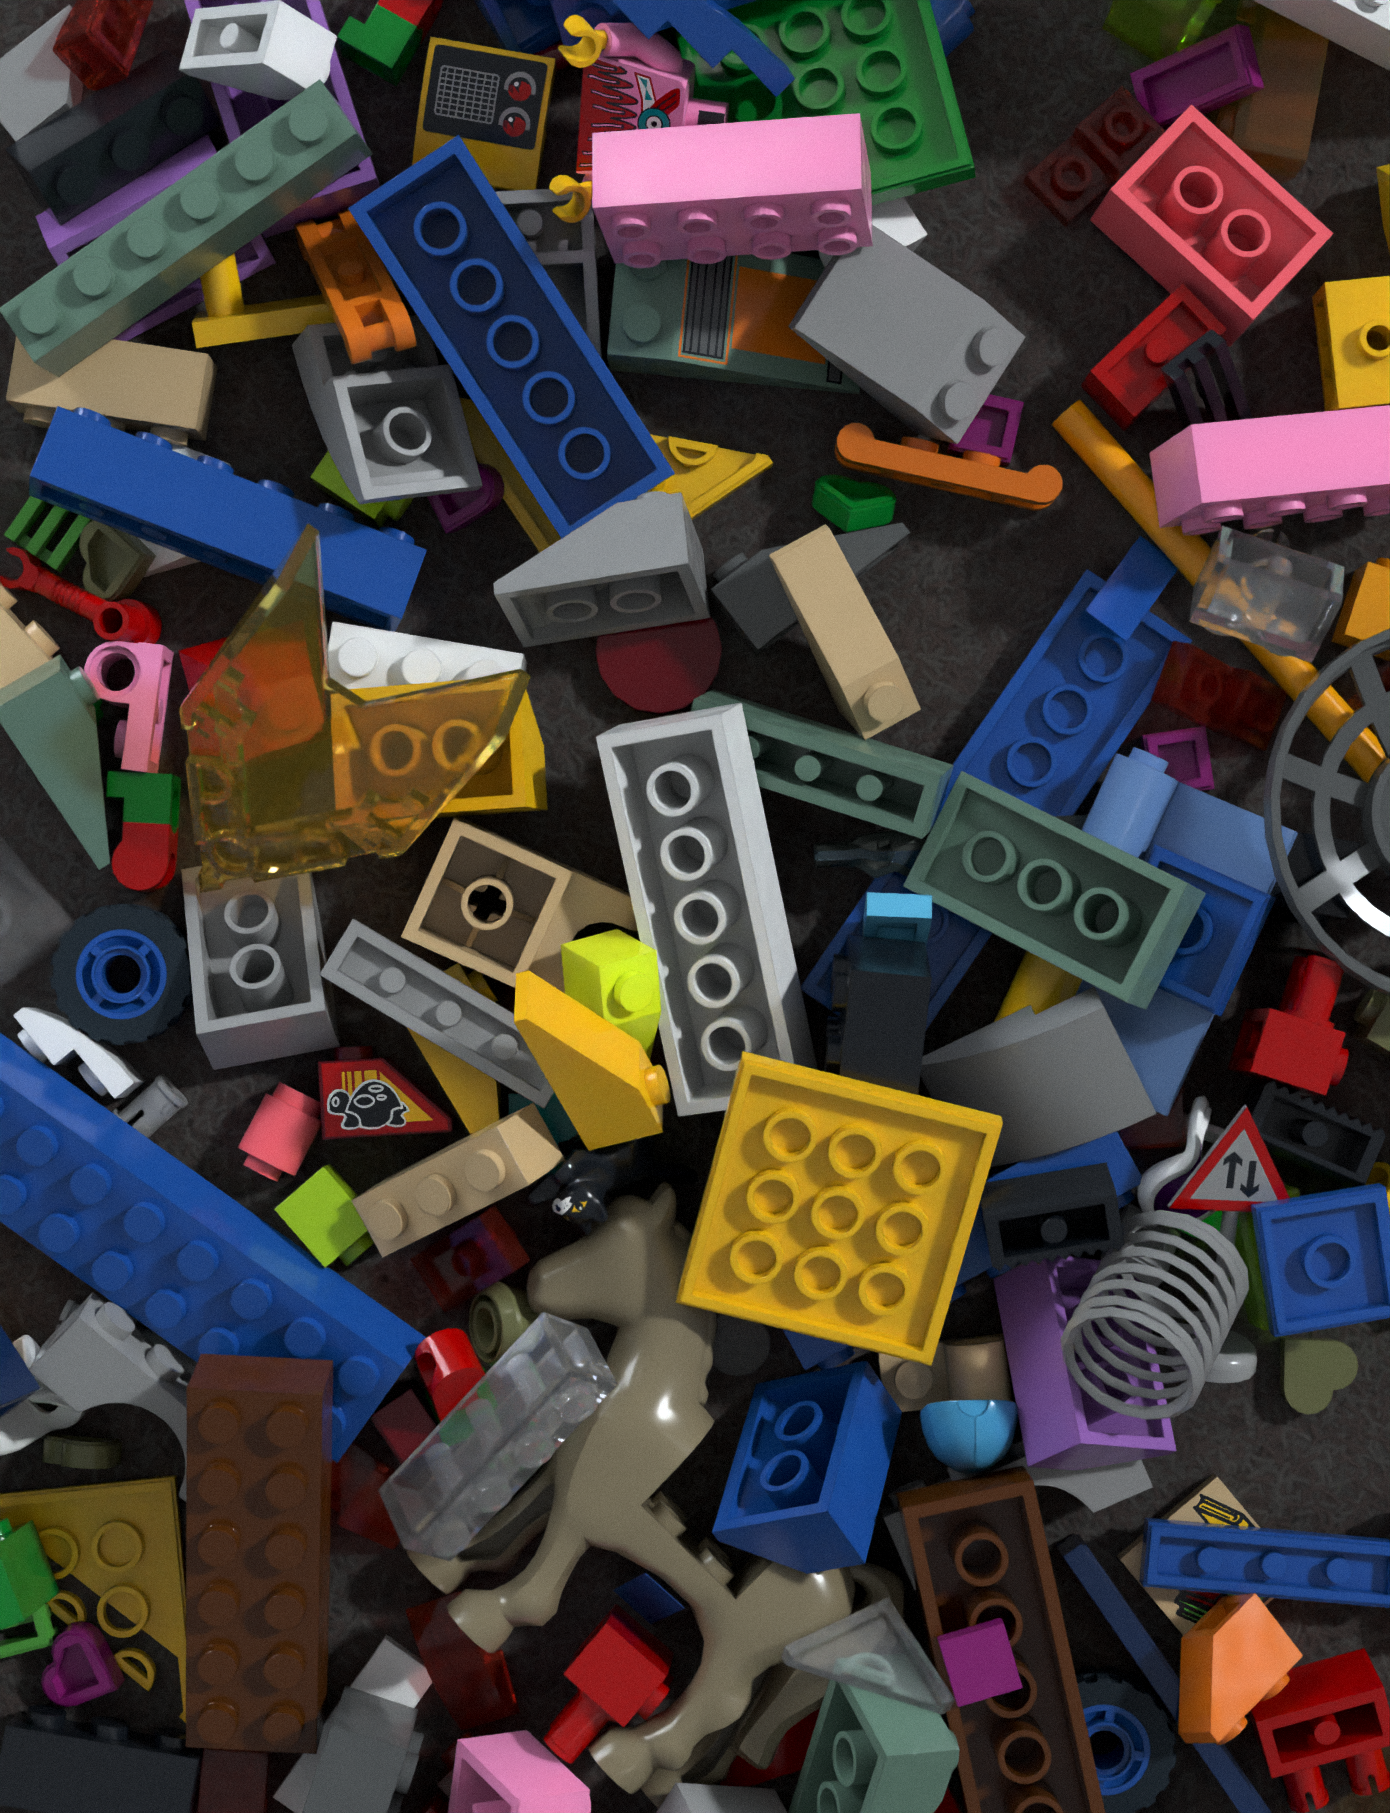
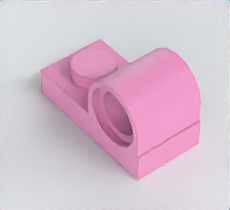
[84,641,174,773]

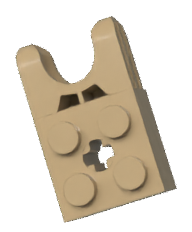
[401,816,638,993]

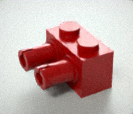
[1227,955,1349,1096]
[543,1604,674,1764]
[1249,1648,1390,1813]

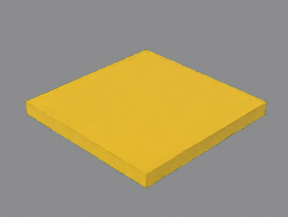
[676,1051,1003,1366]

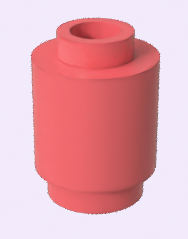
[238,1082,322,1182]

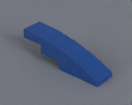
[611,0,795,97]

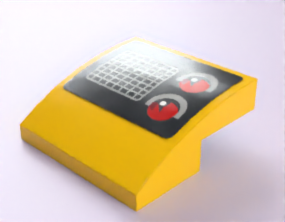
[412,36,557,191]

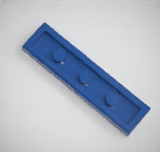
[1139,1518,1390,1608]

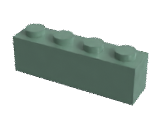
[691,689,954,839]

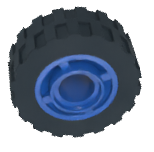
[50,904,193,1045]
[1075,1665,1177,1813]

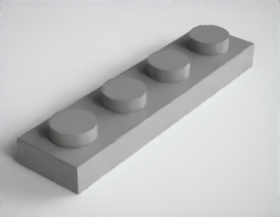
[319,919,555,1108]

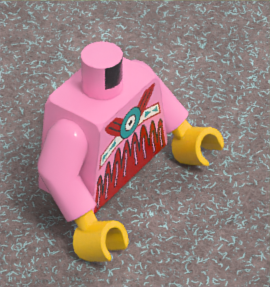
[549,15,729,223]

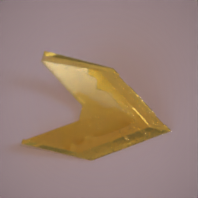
[179,524,531,893]

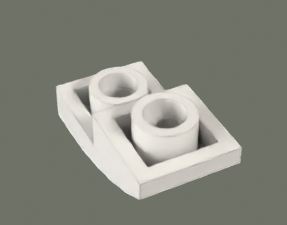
[13,1007,145,1099]

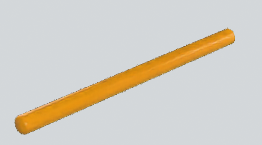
[1051,399,1386,783]

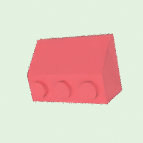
[1090,104,1334,347]

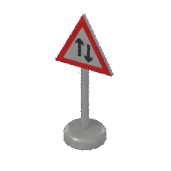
[1166,1104,1290,1383]

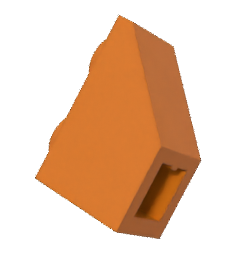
[1178,1593,1303,1745]

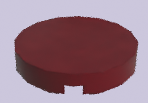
[595,616,722,715]

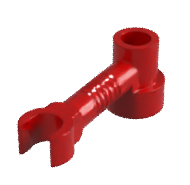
[0,547,162,644]

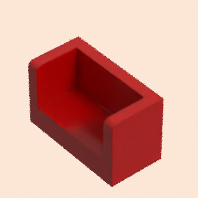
[1081,283,1227,431]

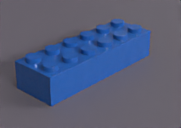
[348,135,675,539]

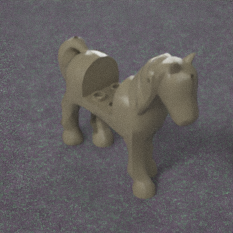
[406,1182,906,1809]

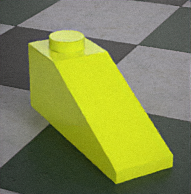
[561,929,661,1060]

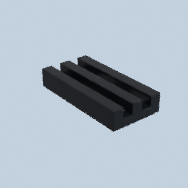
[1161,329,1253,429]

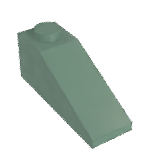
[0,655,110,870]

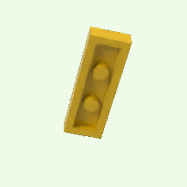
[192,253,335,348]

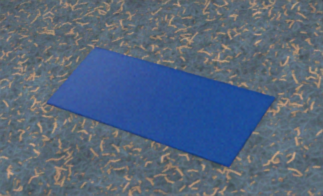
[1085,535,1178,642]
[613,1573,685,1624]

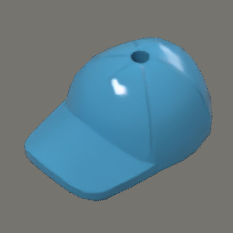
[920,1400,1018,1474]

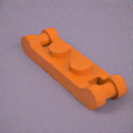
[294,209,416,365]
[834,423,1063,511]

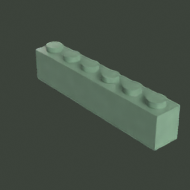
[0,79,373,377]

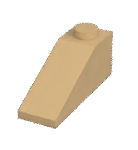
[769,524,921,740]

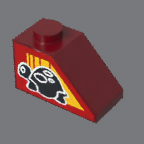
[318,1046,456,1140]

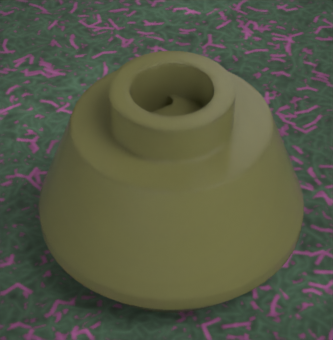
[469,1281,550,1370]

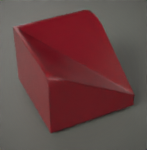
[371,1382,445,1469]

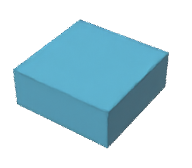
[862,892,932,946]

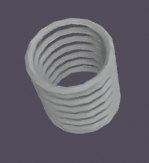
[1060,1210,1249,1420]

